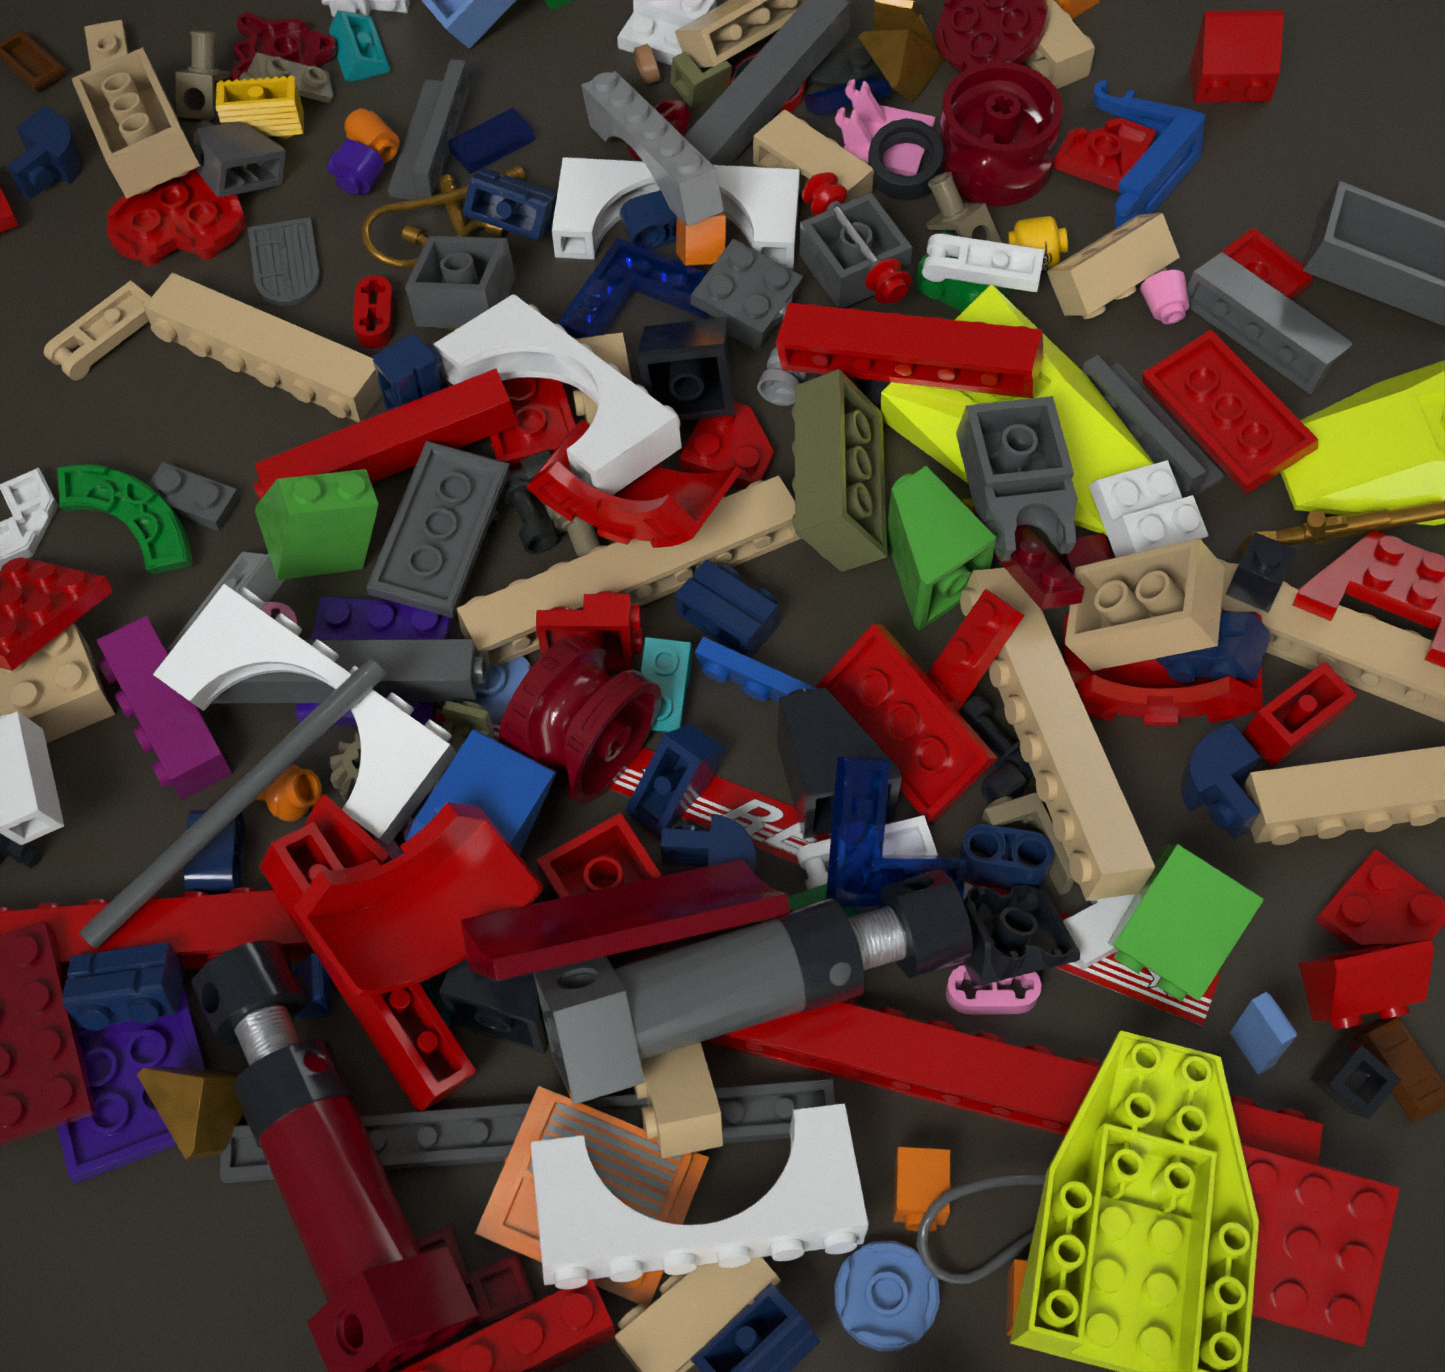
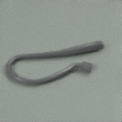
[916,1143,1061,1284]

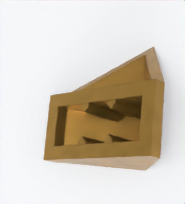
[873,0,942,55]
[858,29,945,102]
[136,1067,243,1160]

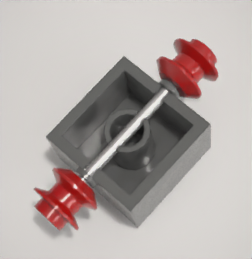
[799,172,913,308]

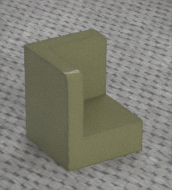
[670,52,732,109]

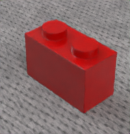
[1242,661,1357,768]

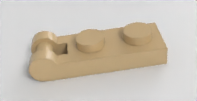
[44,280,151,381]

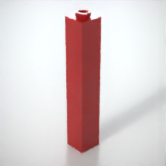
[253,368,519,501]

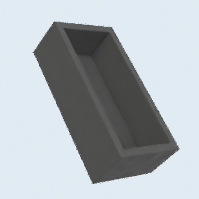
[1303,181,1445,326]

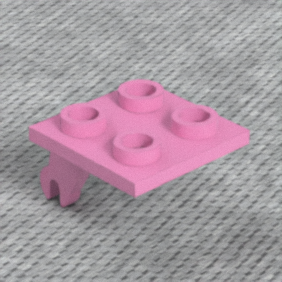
[835,79,935,176]

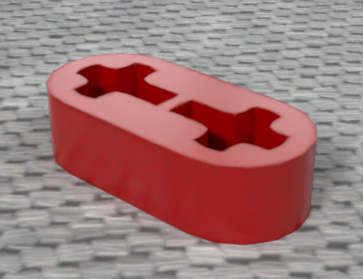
[353,275,395,349]

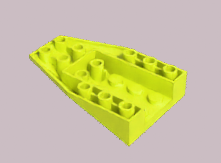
[881,284,1155,536]
[1281,360,1445,526]
[1010,1030,1259,1372]

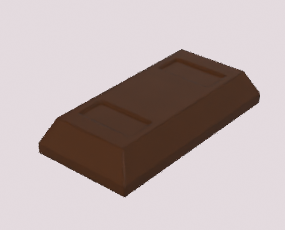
[0,30,66,93]
[1354,1017,1445,1124]

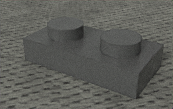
[147,462,241,532]

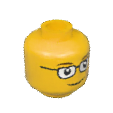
[1008,216,1068,270]

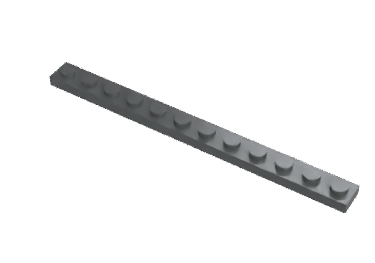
[220,1079,836,1183]

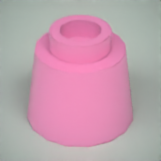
[1140,270,1190,324]

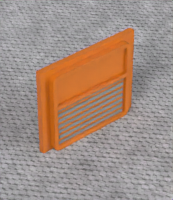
[475,1086,709,1308]

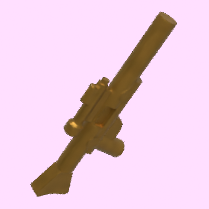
[1240,500,1445,554]

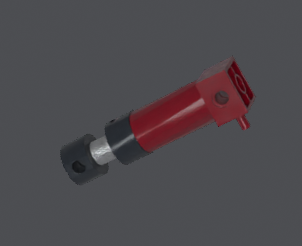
[191,940,479,1372]

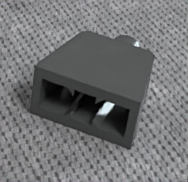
[193,120,286,198]

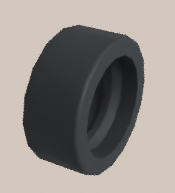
[868,118,944,200]

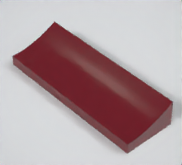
[461,859,790,981]

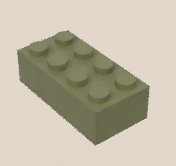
[792,369,887,572]

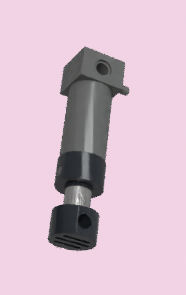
[533,869,973,1105]

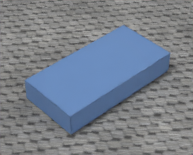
[1229,992,1297,1075]

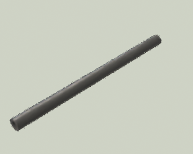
[79,657,387,949]

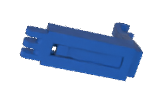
[1093,79,1205,229]

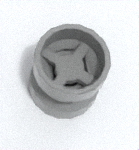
[757,348,807,406]

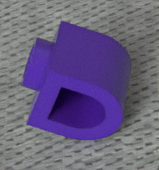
[328,138,385,195]

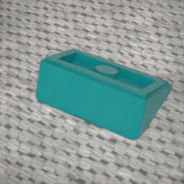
[329,10,390,82]

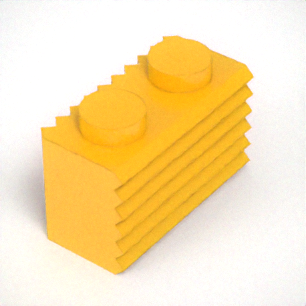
[216,75,304,138]

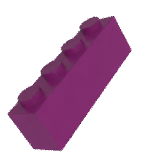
[96,615,232,800]

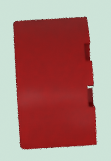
[526,420,741,548]
[1063,611,1263,727]
[293,802,542,996]

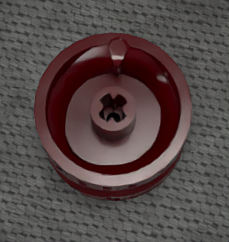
[939,62,1063,207]
[499,634,662,804]

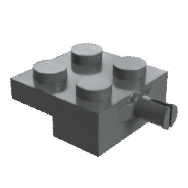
[690,239,803,352]

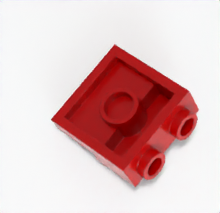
[536,591,643,671]

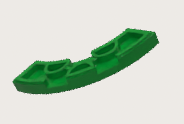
[57,464,193,574]

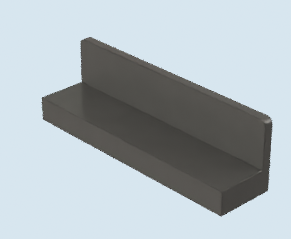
[388,59,470,200]
[1187,253,1352,395]
[1082,355,1224,498]

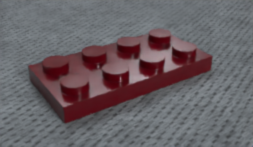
[0,921,97,1147]

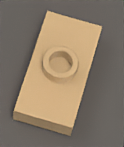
[84,19,129,70]

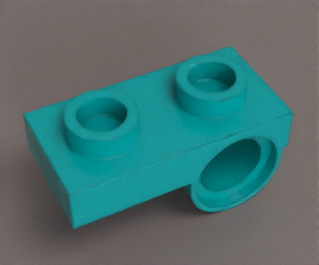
[641,637,693,733]

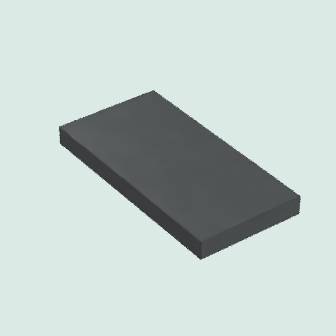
[366,441,510,618]

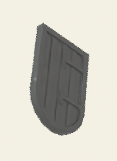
[247,217,320,306]

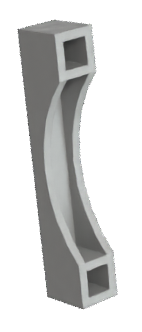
[581,71,724,226]

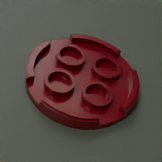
[935,0,1048,73]

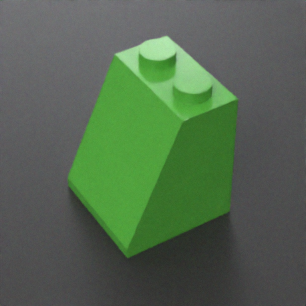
[886,466,997,631]
[255,469,379,580]
[1108,844,1264,1002]

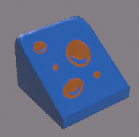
[294,953,332,1020]

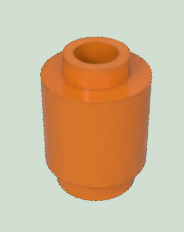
[344,108,400,163]

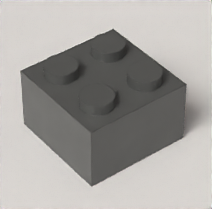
[405,236,516,329]

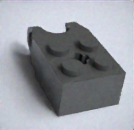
[956,396,1077,561]

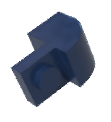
[7,105,83,200]
[1181,721,1260,840]
[661,814,756,874]

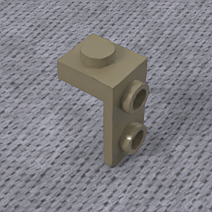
[239,52,333,103]
[980,792,1074,895]

